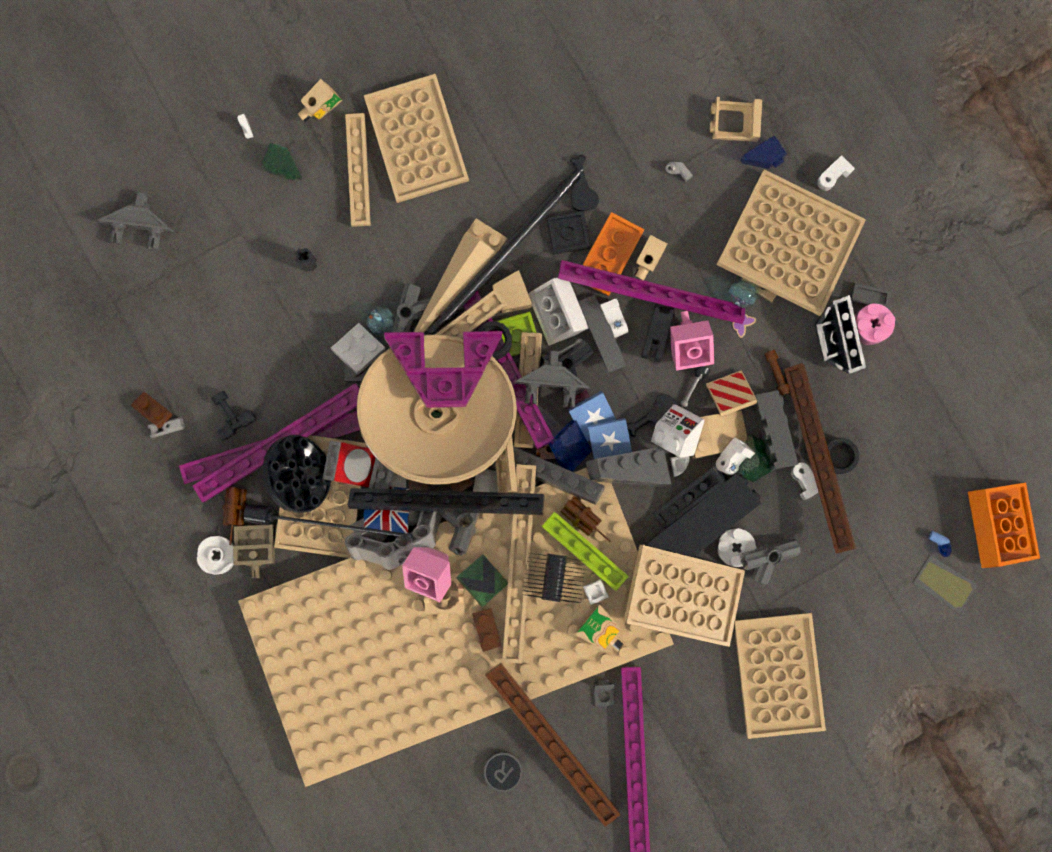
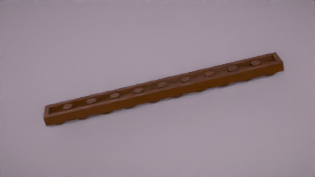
[784,363,856,554]
[485,662,620,827]

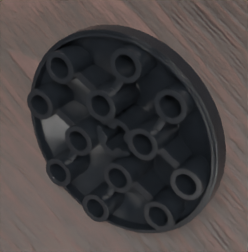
[262,435,331,514]

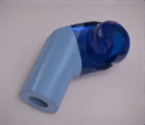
[928,531,952,557]

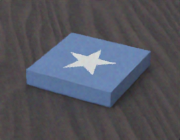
[568,391,616,443]
[587,418,632,459]

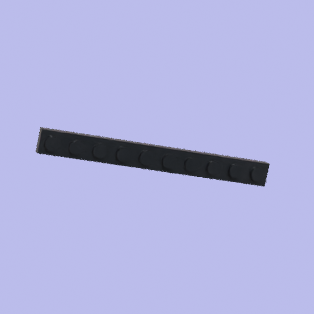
[348,488,545,515]

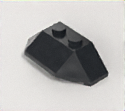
[814,295,866,374]

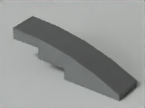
[578,295,626,373]

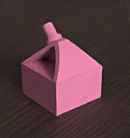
[670,311,714,371]
[402,547,451,602]

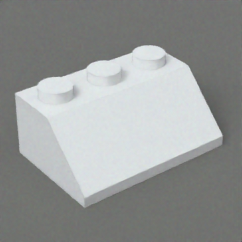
[528,278,589,346]

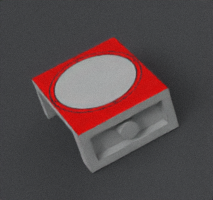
[323,441,376,488]

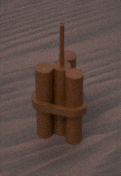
[222,487,247,545]
[560,496,611,542]

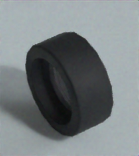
[477,321,512,360]
[827,438,859,474]

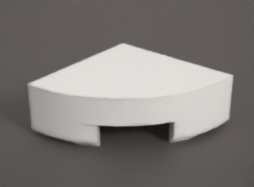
[238,114,254,139]
[670,456,689,477]

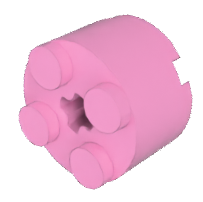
[854,304,895,345]

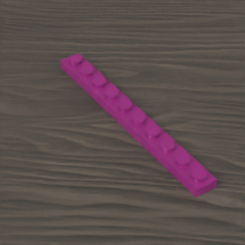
[558,260,745,324]
[463,291,554,449]
[193,383,360,502]
[179,411,360,484]
[621,666,650,852]

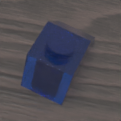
[740,136,787,169]

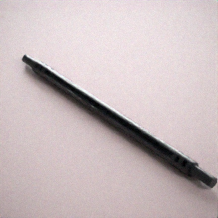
[428,167,584,335]

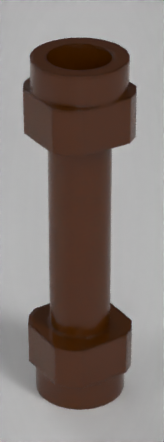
[764,350,791,396]

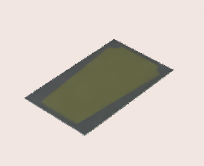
[913,555,978,613]

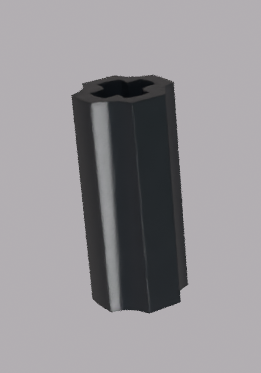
[295,248,317,272]

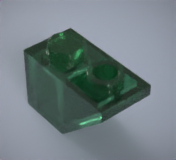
[262,143,302,181]
[739,434,772,482]

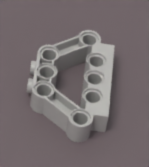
[345,511,443,570]

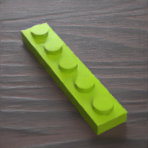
[541,512,629,591]

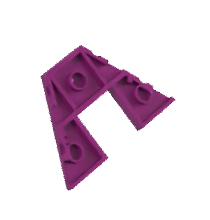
[384,331,502,408]

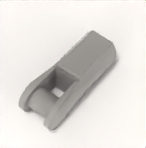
[147,417,185,438]

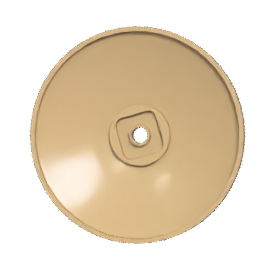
[357,335,517,484]

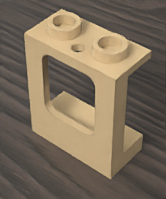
[710,97,762,142]

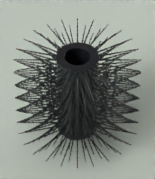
[522,553,585,603]

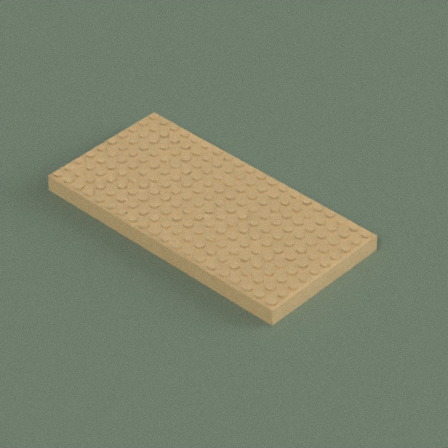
[238,468,674,787]

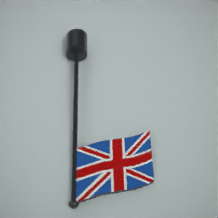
[244,486,412,540]

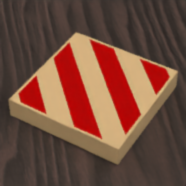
[706,370,757,417]

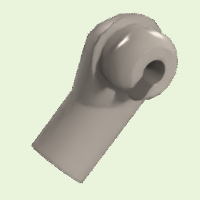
[665,162,693,182]

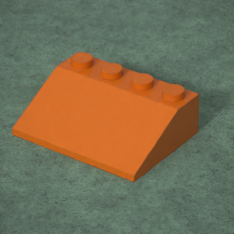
[968,483,1040,568]

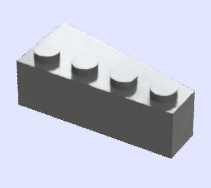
[754,390,798,471]
[586,447,671,487]

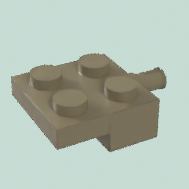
[233,525,275,578]

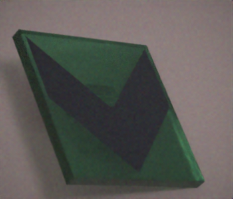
[456,554,508,607]

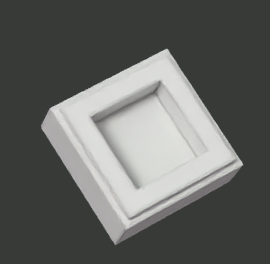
[583,579,609,605]

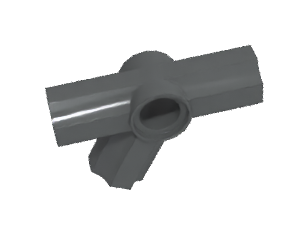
[392,284,431,332]
[440,512,479,556]
[740,538,801,584]

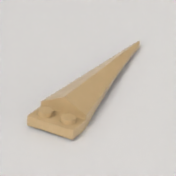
[414,219,508,333]

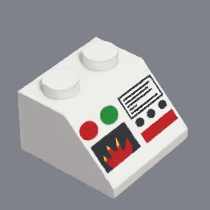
[651,405,705,457]

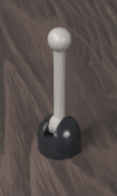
[541,339,583,364]
[680,366,711,407]

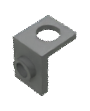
[593,679,615,707]

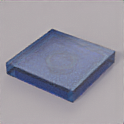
[549,420,592,472]

